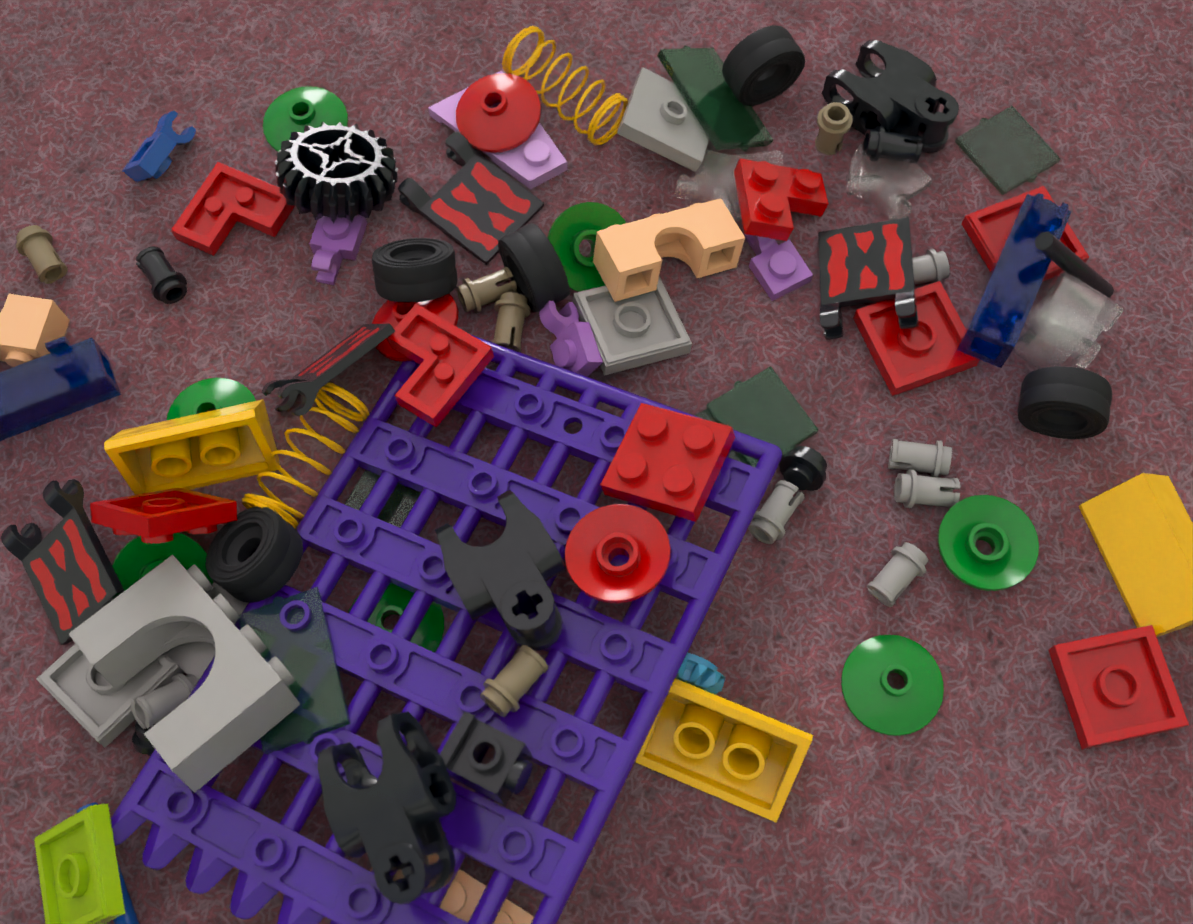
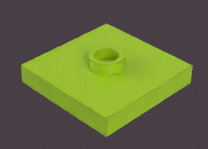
[34,804,125,924]

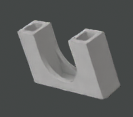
[69,555,301,793]

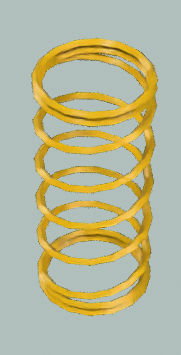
[502,26,628,145]
[241,382,370,529]

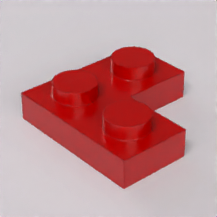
[733,158,829,241]
[171,162,296,256]
[387,303,494,428]

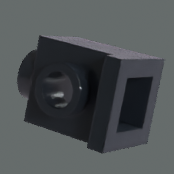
[440,711,533,806]

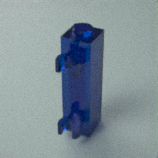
[957,193,1072,368]
[0,336,121,441]

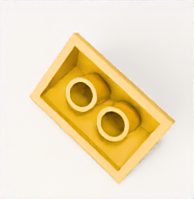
[104,399,280,495]
[1078,473,1193,637]
[635,678,813,822]

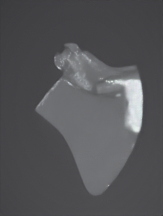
[846,142,932,220]
[675,149,784,222]

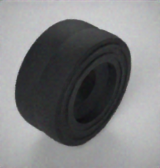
[722,25,805,106]
[498,223,570,312]
[372,238,458,303]
[1017,366,1112,439]
[206,507,303,603]

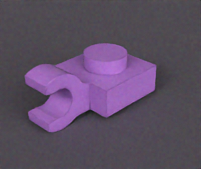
[309,215,367,285]
[745,234,813,301]
[539,300,603,377]

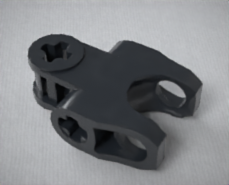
[822,40,959,153]
[435,490,566,651]
[318,711,456,904]

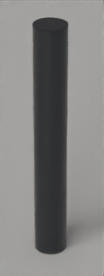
[1035,232,1114,300]

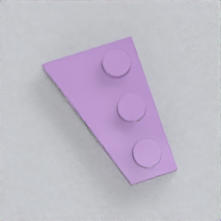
[428,71,568,189]

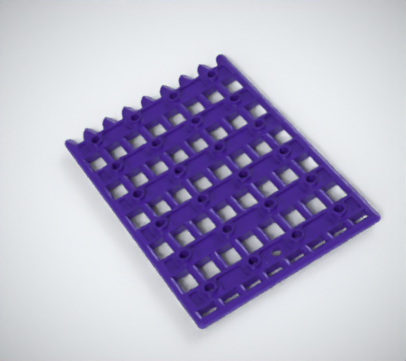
[110,334,783,924]

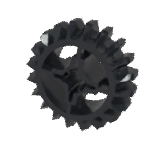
[275,122,398,223]

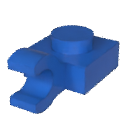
[122,111,196,182]

